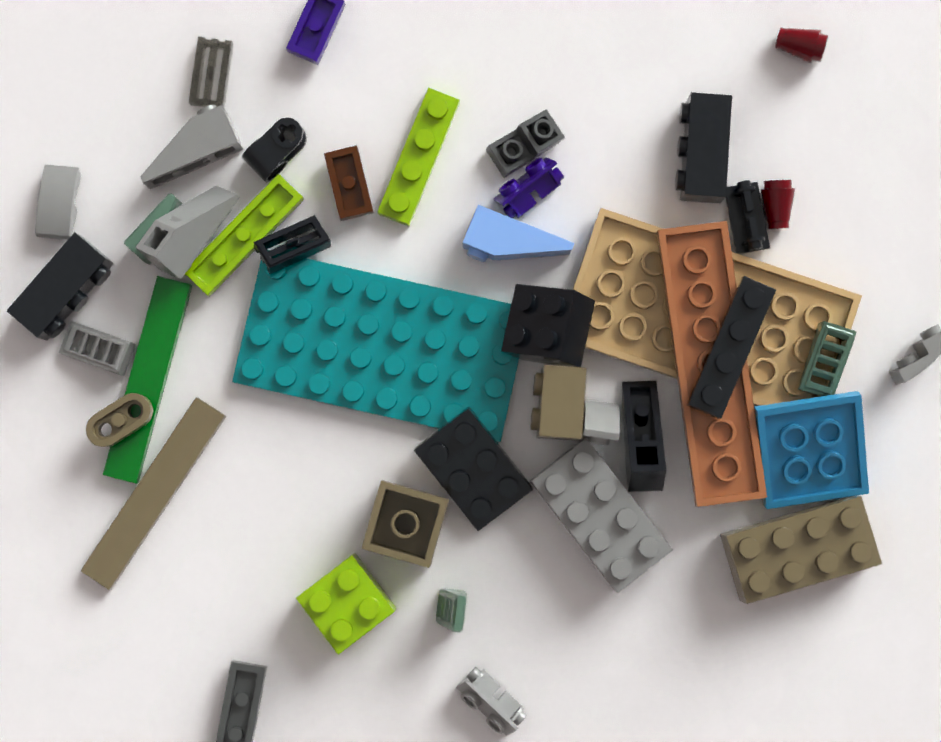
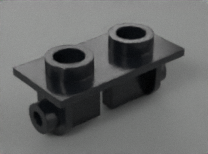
[726,180,770,254]

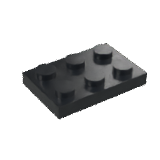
[414,407,533,531]

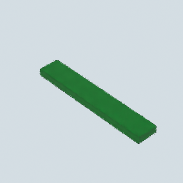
[103,276,192,484]

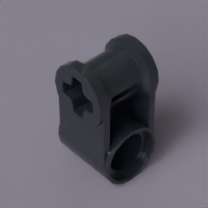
[242,117,307,182]

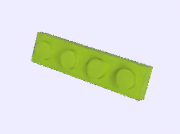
[377,87,460,227]
[185,174,305,297]

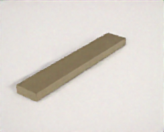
[81,397,227,590]

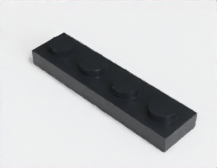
[687,276,776,419]

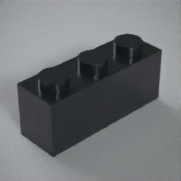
[675,92,732,203]
[6,232,114,341]

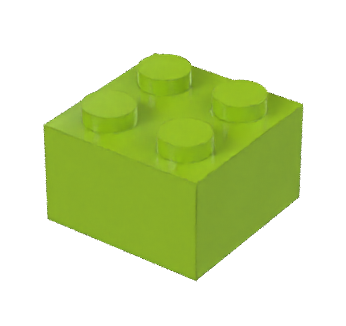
[296,553,397,655]

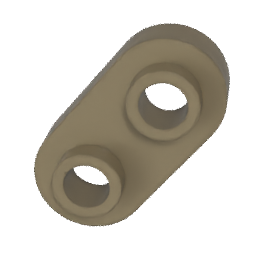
[86,393,153,447]

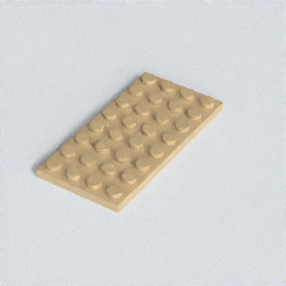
[573,208,862,406]

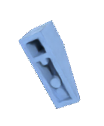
[462,205,574,262]

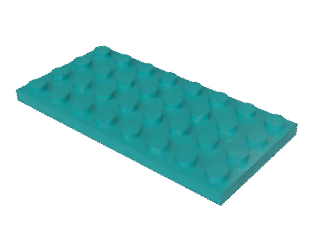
[232,250,519,442]

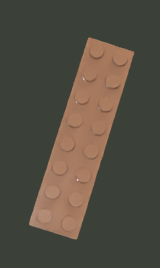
[657,221,767,507]

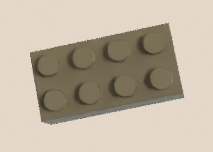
[720,496,882,604]

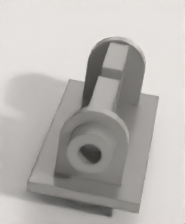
[456,667,527,736]

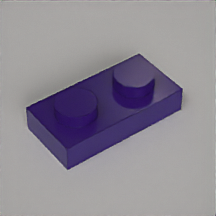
[286,0,346,65]

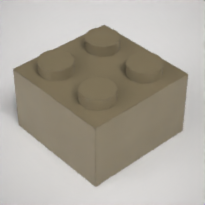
[530,365,587,441]
[361,480,450,568]

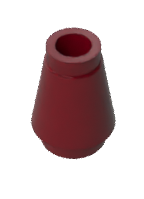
[775,27,828,63]
[761,180,795,229]

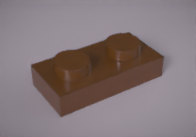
[324,145,374,221]

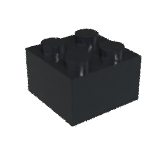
[501,284,595,367]

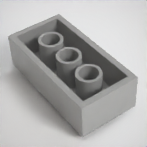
[530,438,673,593]

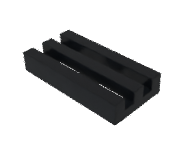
[254,215,331,274]

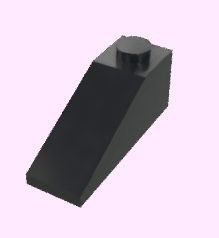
[622,381,667,492]

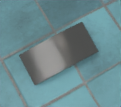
[486,109,565,178]

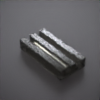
[189,37,233,107]

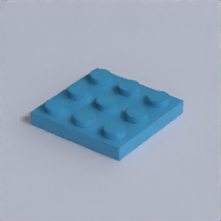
[754,391,869,509]

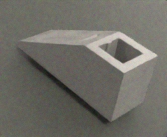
[135,186,240,280]

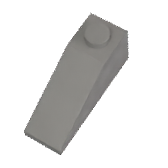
[140,105,243,189]

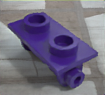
[493,157,564,218]

